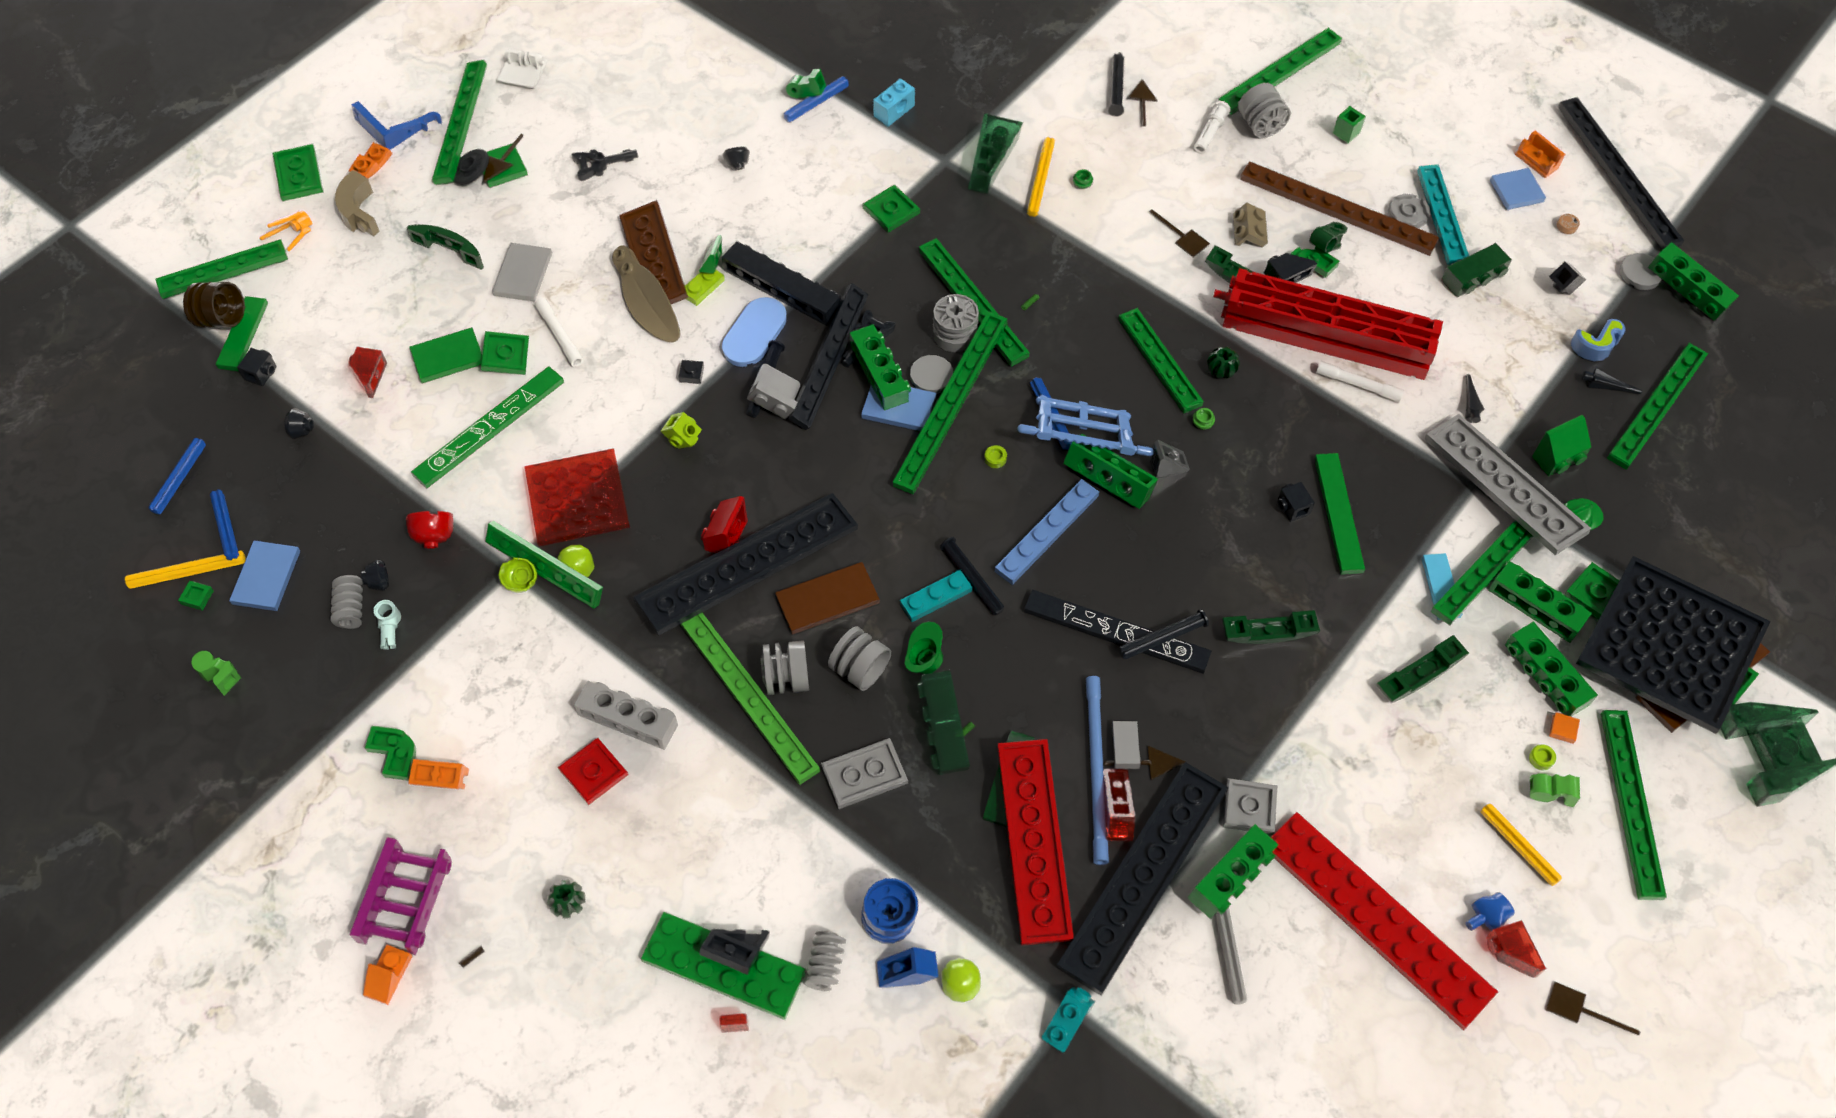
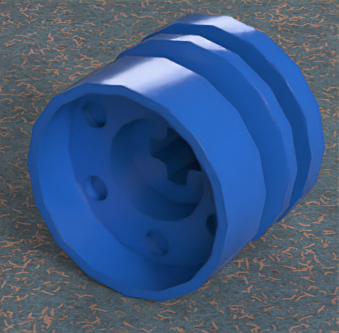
[861,878,918,944]

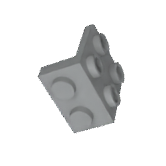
[747,364,800,419]

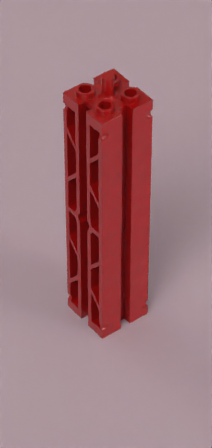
[1213,268,1443,380]

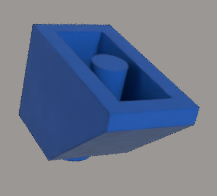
[877,947,939,988]

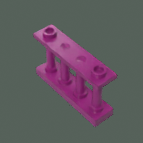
[350,837,452,956]

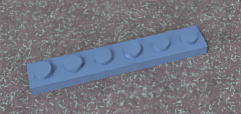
[995,479,1099,585]

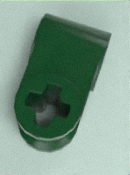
[1309,222,1348,253]

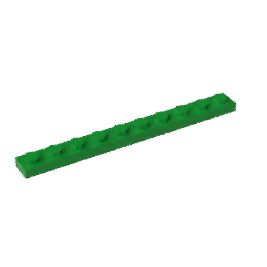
[893,311,1007,495]

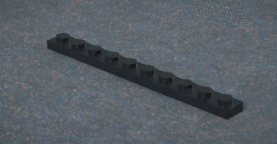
[1558,97,1684,250]

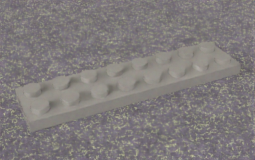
[1425,414,1591,555]

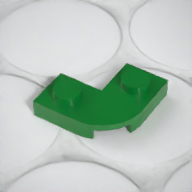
[1291,247,1340,278]
[365,726,416,781]

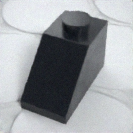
[1263,253,1317,283]

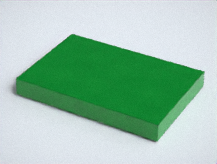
[273,144,324,201]
[409,327,482,384]

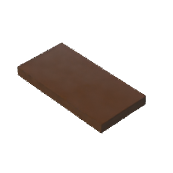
[775,562,880,635]

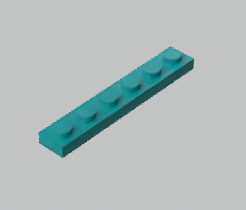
[1417,164,1469,266]

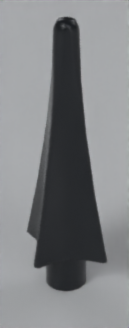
[1582,368,1642,394]
[1465,374,1485,423]

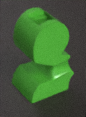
[191,651,241,696]
[1530,774,1580,808]

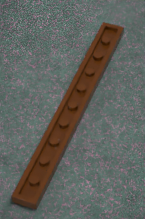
[1240,161,1439,256]

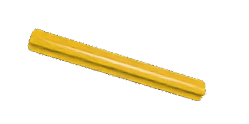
[1027,137,1055,217]
[125,550,246,589]

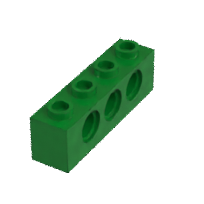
[1648,242,1739,321]
[850,324,911,411]
[1063,434,1158,509]
[1488,561,1592,643]
[1505,621,1598,717]
[1187,824,1279,919]

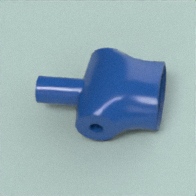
[1465,892,1515,932]

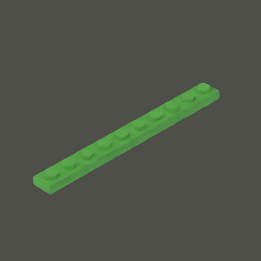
[680,613,820,785]

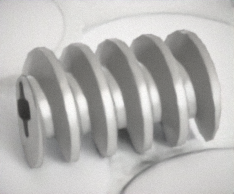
[331,575,363,629]
[805,931,846,991]

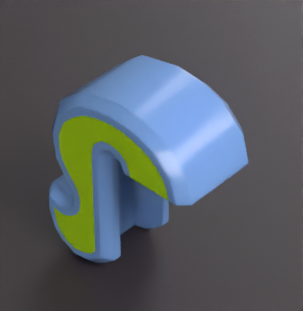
[1571,319,1625,361]

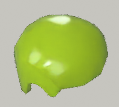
[558,545,594,577]
[498,557,538,593]
[941,958,981,1002]

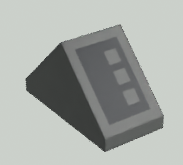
[1150,440,1190,478]

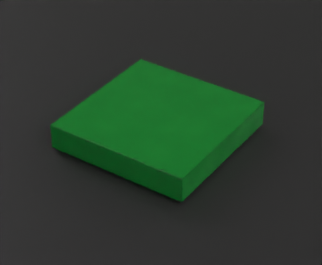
[483,143,528,188]
[863,184,920,233]
[481,331,529,375]

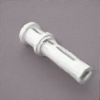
[1194,101,1231,154]

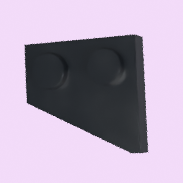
[700,929,770,975]

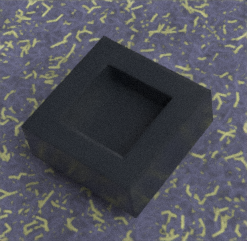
[678,360,704,384]

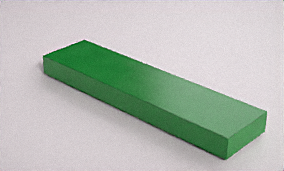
[216,296,268,371]

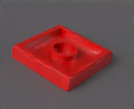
[558,738,628,805]

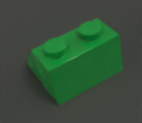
[1532,415,1591,476]

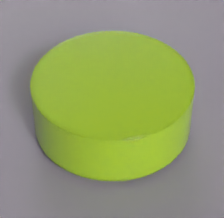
[984,445,1007,468]
[1529,744,1556,770]

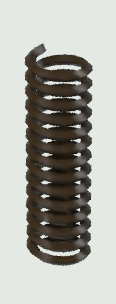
[459,946,485,968]

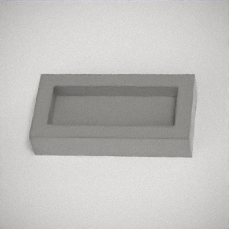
[1112,721,1140,769]

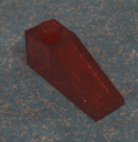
[1103,769,1135,841]

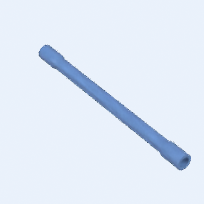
[1086,676,1109,865]

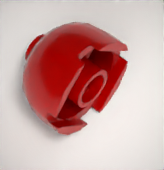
[406,511,454,549]

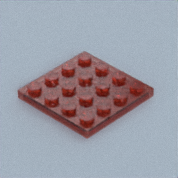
[524,448,630,546]

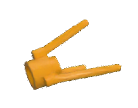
[260,211,312,251]

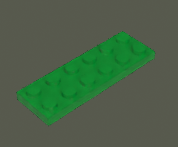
[641,912,806,1020]

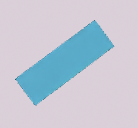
[1422,553,1463,620]

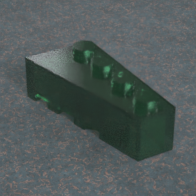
[968,113,1023,193]
[917,670,970,775]

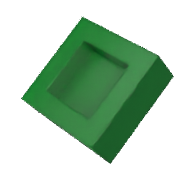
[178,581,214,611]

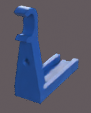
[351,101,442,150]

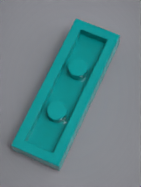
[900,570,972,622]

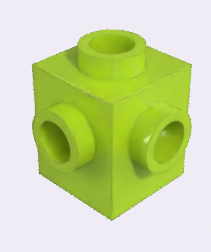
[661,412,702,449]

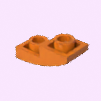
[348,142,393,178]

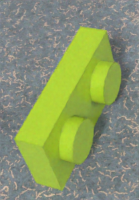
[685,270,725,306]

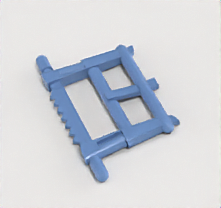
[1017,394,1154,456]

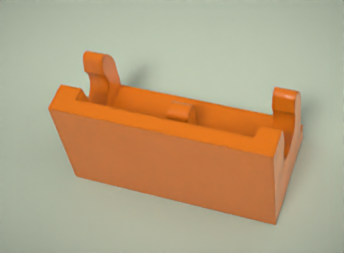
[1515,130,1565,178]
[408,759,469,790]

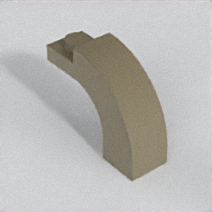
[335,170,380,236]

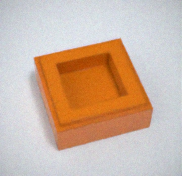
[1549,712,1580,744]

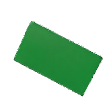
[699,235,722,274]

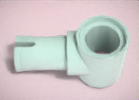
[374,600,401,650]

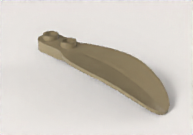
[612,245,680,343]

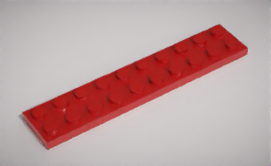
[1271,812,1499,1031]

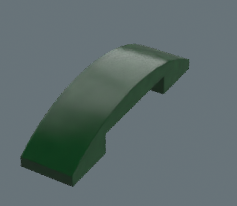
[406,224,484,270]
[1205,245,1253,283]
[1222,610,1320,644]
[1376,635,1469,703]
[983,731,1035,827]

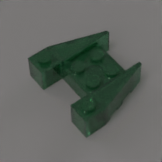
[1720,702,1836,807]

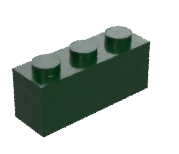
[1441,243,1512,297]

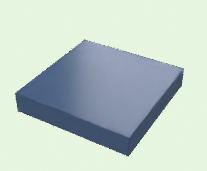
[1490,168,1546,210]

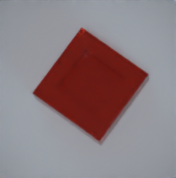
[720,1013,749,1033]

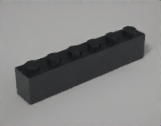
[722,241,841,326]

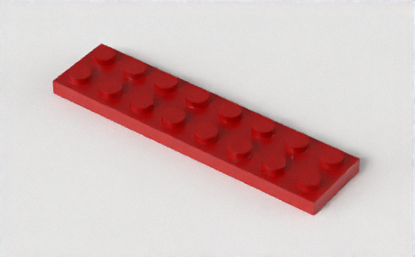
[997,739,1074,946]

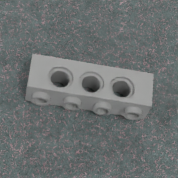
[574,681,678,750]

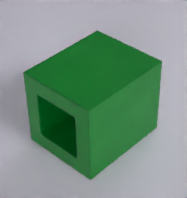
[1333,106,1366,144]

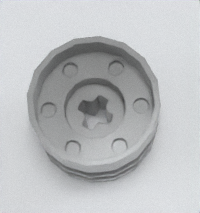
[1238,83,1291,138]
[933,294,979,352]
[828,626,891,691]
[761,641,809,695]

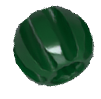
[1207,346,1240,379]
[547,879,585,919]

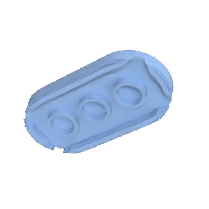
[722,297,786,367]

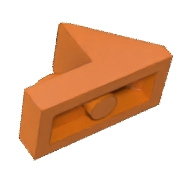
[363,945,413,1005]

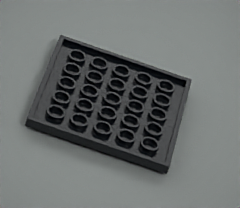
[1576,556,1771,734]

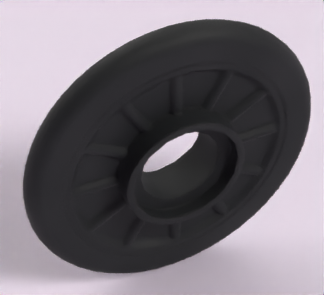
[453,149,489,185]

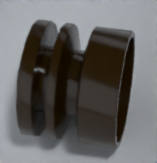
[183,282,245,328]

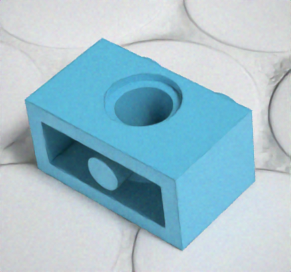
[873,79,915,127]

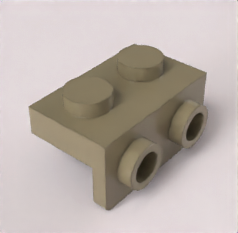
[1233,202,1268,248]

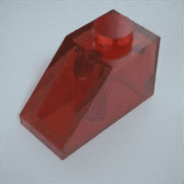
[349,347,387,398]
[1486,920,1546,978]

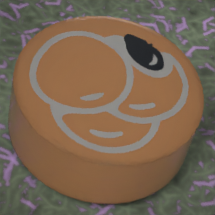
[1557,214,1580,234]

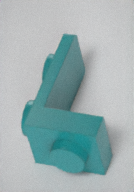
[1042,987,1096,1052]

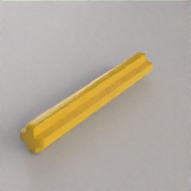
[1481,804,1562,886]

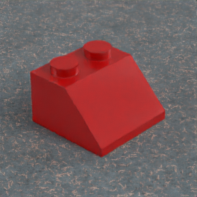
[701,496,748,554]

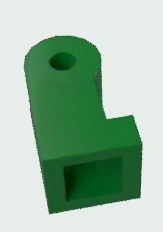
[786,69,826,98]

